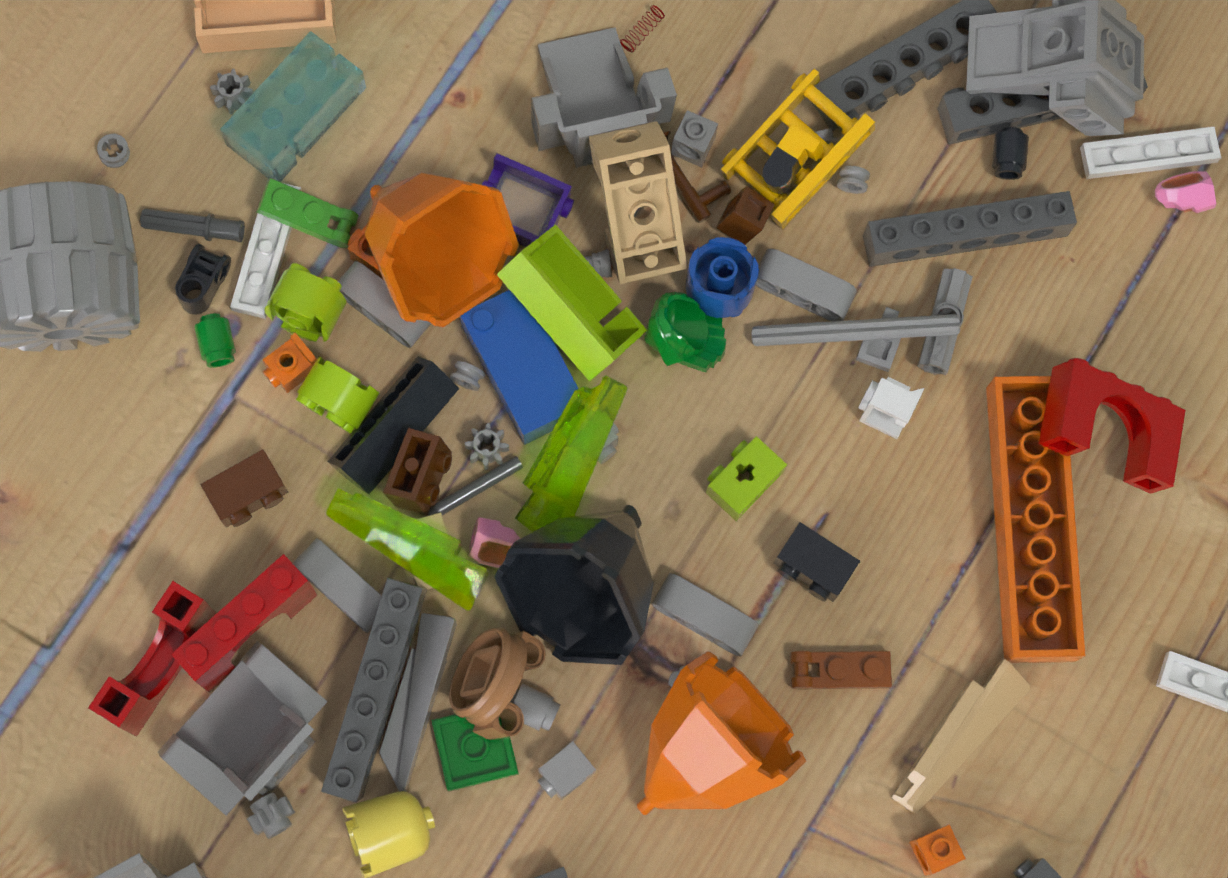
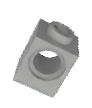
[671,110,718,168]
[538,741,596,800]

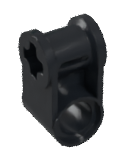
[175,244,232,315]

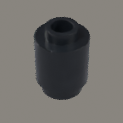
[992,127,1029,180]

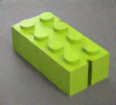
[497,224,647,381]

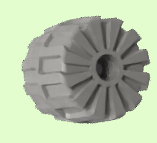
[0,181,140,352]

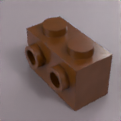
[383,428,452,516]
[200,449,289,528]

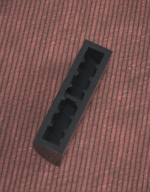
[327,356,460,495]

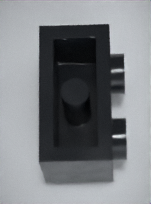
[773,522,860,602]

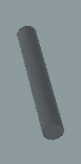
[428,456,523,516]

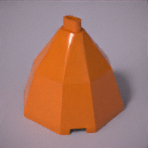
[365,173,519,327]
[637,651,806,815]

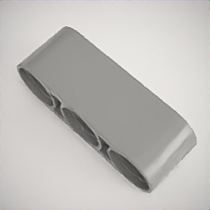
[756,249,857,321]
[338,261,431,348]
[293,538,382,633]
[652,573,759,656]

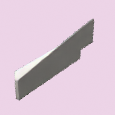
[379,613,457,792]

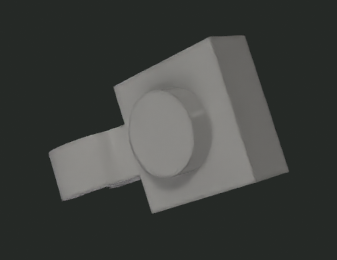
[856,307,901,372]

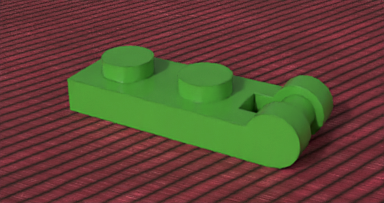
[256,178,359,248]

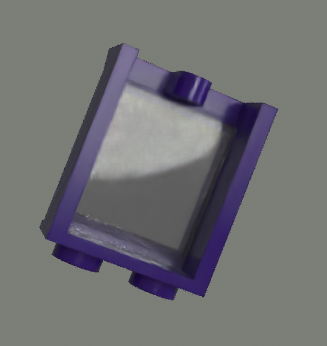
[482,153,575,247]

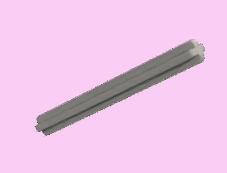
[752,314,960,346]

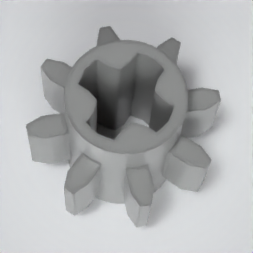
[210,69,255,114]
[465,423,509,470]
[247,792,295,839]

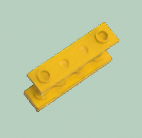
[721,69,875,230]

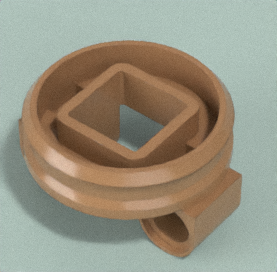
[449,627,546,740]

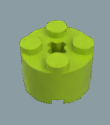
[264,263,346,342]
[296,356,380,434]

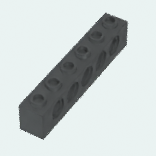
[812,0,997,131]
[937,77,1148,145]
[863,191,1077,267]
[321,578,427,803]

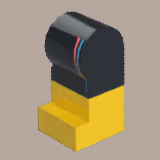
[763,124,824,194]

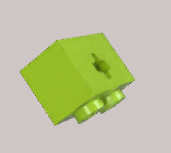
[706,436,787,521]

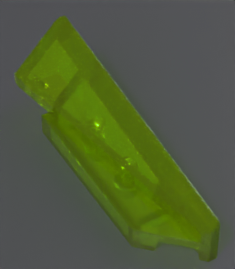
[515,375,628,532]
[326,488,488,611]

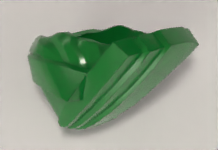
[645,292,726,372]

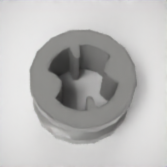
[97,134,130,168]
[837,166,870,194]
[450,361,485,391]

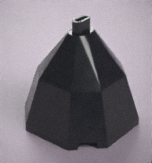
[494,505,654,665]

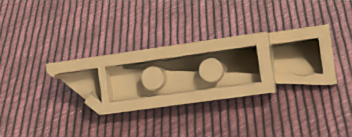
[891,659,1030,814]

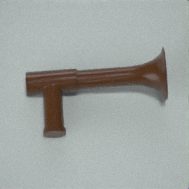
[664,131,731,223]

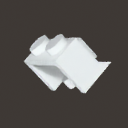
[858,377,924,439]

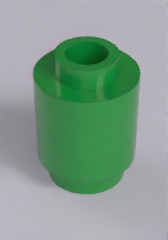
[194,313,236,368]

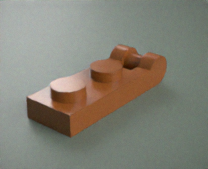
[790,651,892,690]

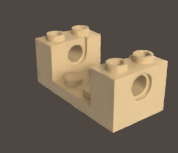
[589,121,687,284]

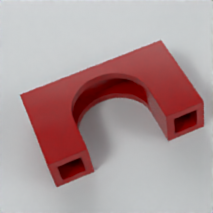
[1039,358,1186,494]
[171,554,317,693]
[88,581,217,737]

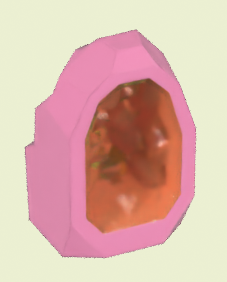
[1155,171,1216,213]
[468,517,521,568]

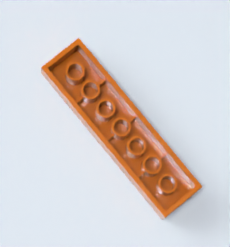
[986,376,1086,663]

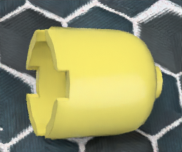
[342,791,435,878]

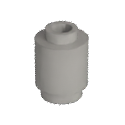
[510,683,561,731]

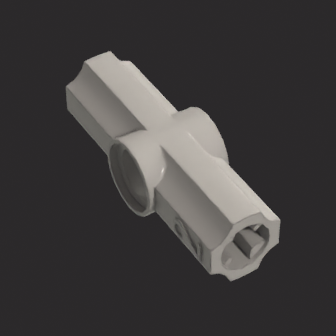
[918,268,973,375]

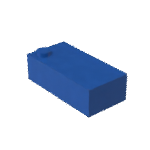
[460,290,587,445]

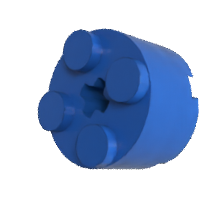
[685,237,759,318]

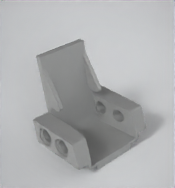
[966,0,1144,136]
[531,27,677,168]
[158,641,327,816]

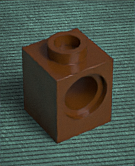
[716,186,775,245]

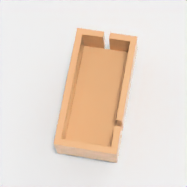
[194,0,337,53]

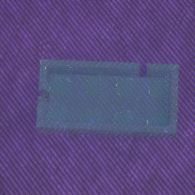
[220,31,366,182]

